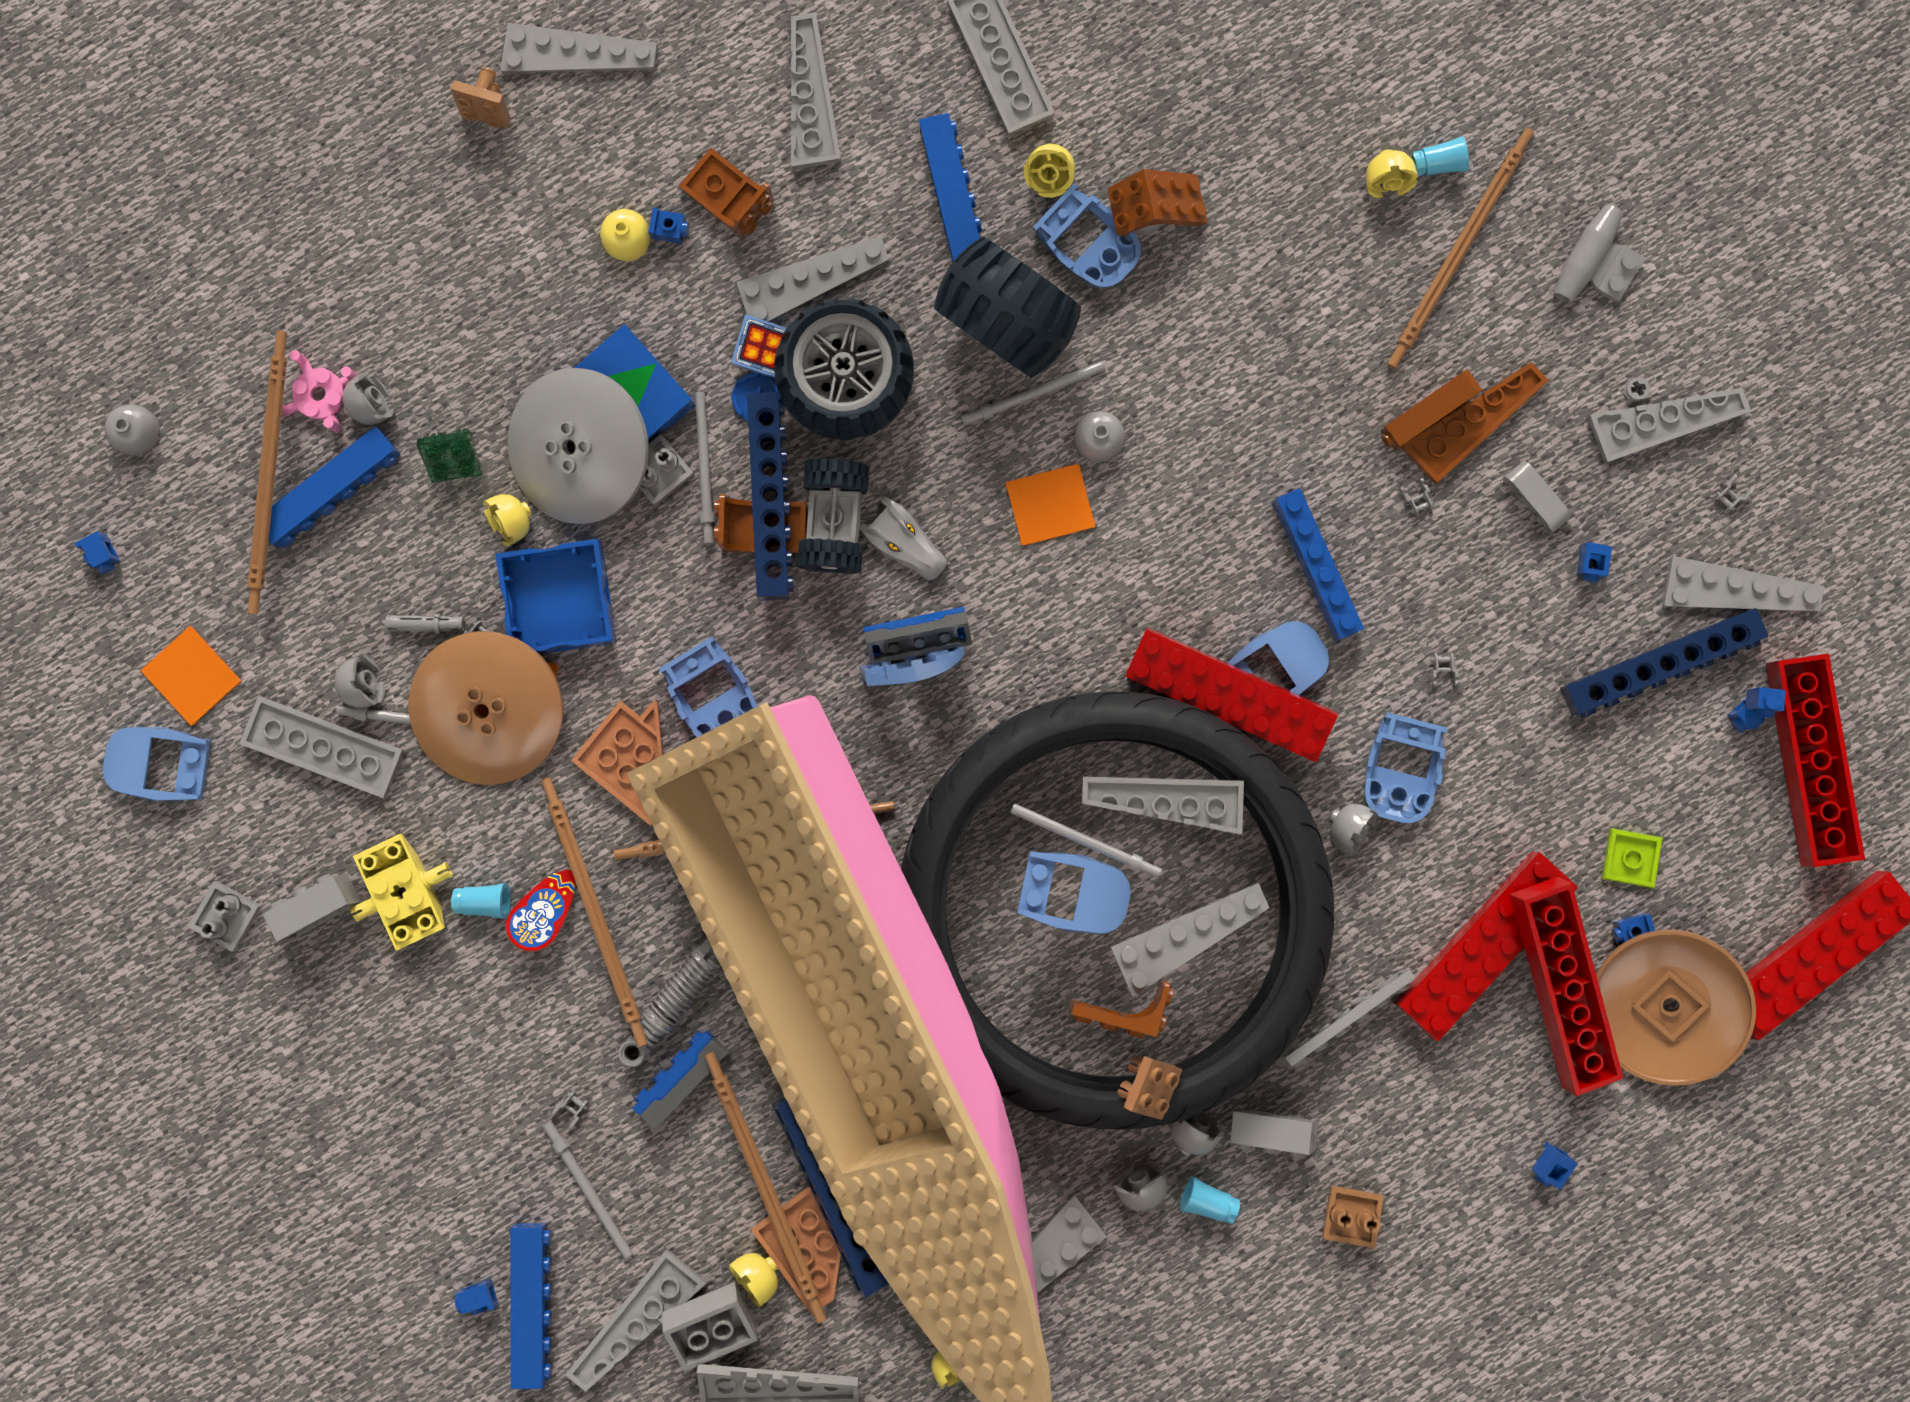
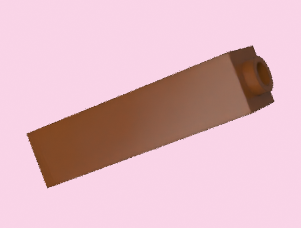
[1380,369,1482,451]

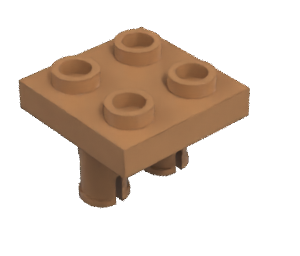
[450,67,511,129]
[1118,1055,1182,1120]
[1322,1185,1384,1249]

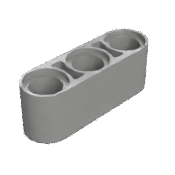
[1503,461,1572,534]

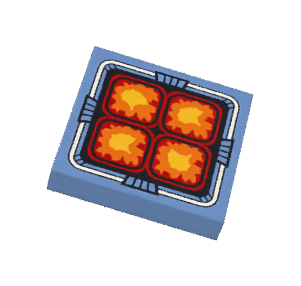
[730,314,786,379]

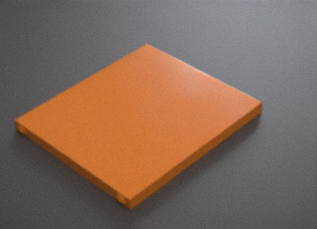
[1005,463,1096,546]
[141,625,241,726]

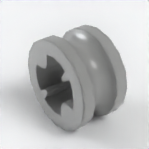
[1624,377,1650,402]

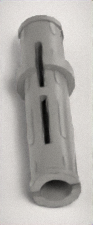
[385,614,466,634]

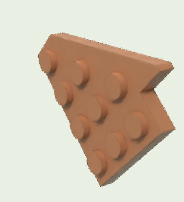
[571,700,663,826]
[751,1186,846,1315]

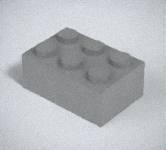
[262,873,362,942]
[662,1282,758,1372]

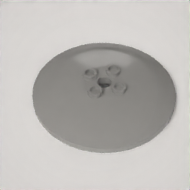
[508,368,649,524]

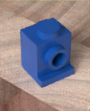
[649,207,689,244]
[74,531,120,574]
[1576,542,1612,583]
[1745,687,1786,718]
[1728,698,1776,733]
[1612,913,1655,945]
[1532,1141,1578,1190]
[455,1279,499,1315]

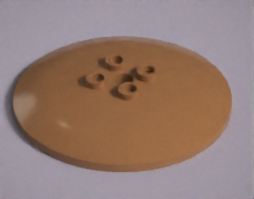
[408,631,564,785]
[1596,930,1756,1086]

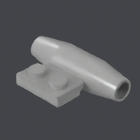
[1553,204,1645,304]

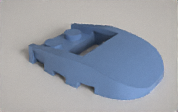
[1033,183,1141,288]
[1228,621,1329,696]
[659,637,757,737]
[859,646,965,686]
[1364,712,1448,823]
[103,726,211,801]
[1017,851,1130,935]

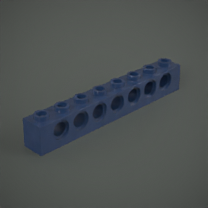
[747,392,794,601]
[1560,608,1769,718]
[771,1097,889,1298]

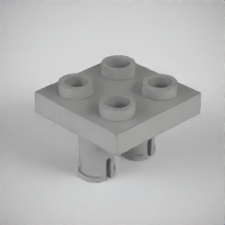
[639,434,695,506]
[188,881,262,952]

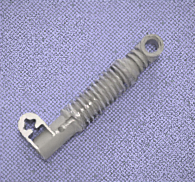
[618,938,721,1067]

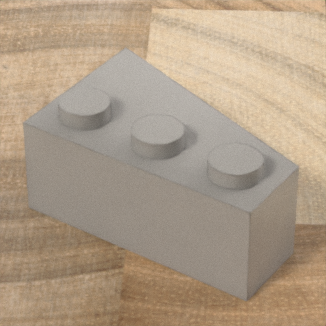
[1230,1109,1319,1158]

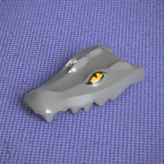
[859,496,947,581]

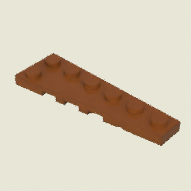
[1401,362,1549,484]

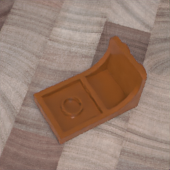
[679,148,774,239]
[1108,169,1208,236]
[714,494,807,554]
[1068,979,1173,1038]

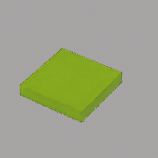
[1601,828,1663,889]

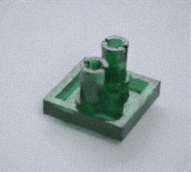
[417,429,482,483]

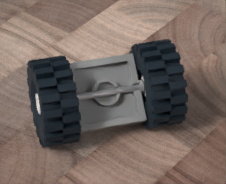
[797,458,869,574]

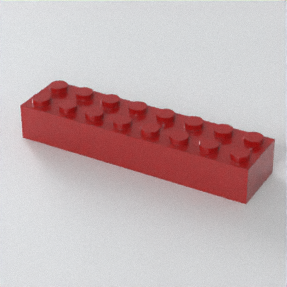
[1125,627,1338,763]
[1765,653,1865,867]
[1394,851,1579,1042]
[1746,871,1910,1041]
[1510,877,1624,1096]

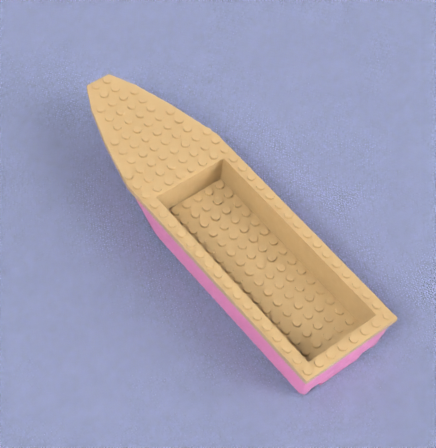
[627,695,1052,1402]

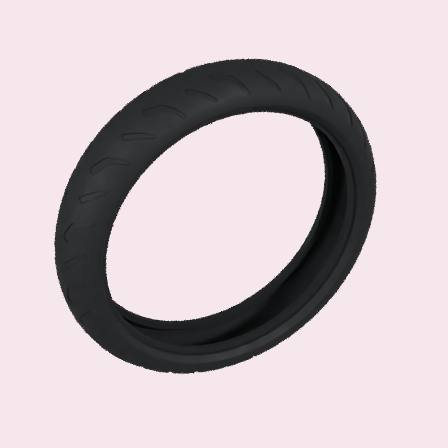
[901,691,1334,1130]

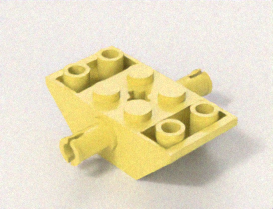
[350,834,453,951]

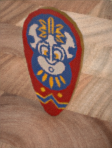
[506,870,575,952]

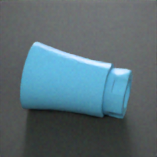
[1411,136,1469,177]
[451,883,510,919]
[1180,1176,1240,1224]

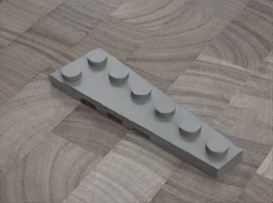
[791,12,841,170]
[500,23,658,74]
[737,236,889,322]
[1587,388,1751,464]
[1662,556,1825,612]
[1081,776,1244,834]
[1110,883,1269,997]
[1275,969,1415,1068]
[1032,1194,1107,1293]
[566,1249,707,1392]
[697,1363,859,1402]

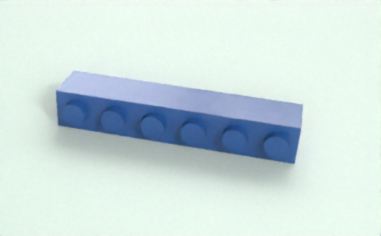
[919,113,982,262]
[253,426,400,548]
[1272,488,1364,642]
[510,1223,552,1389]

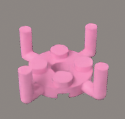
[281,350,358,433]

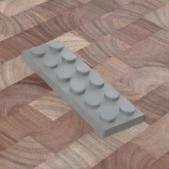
[947,0,1055,136]
[239,696,405,798]

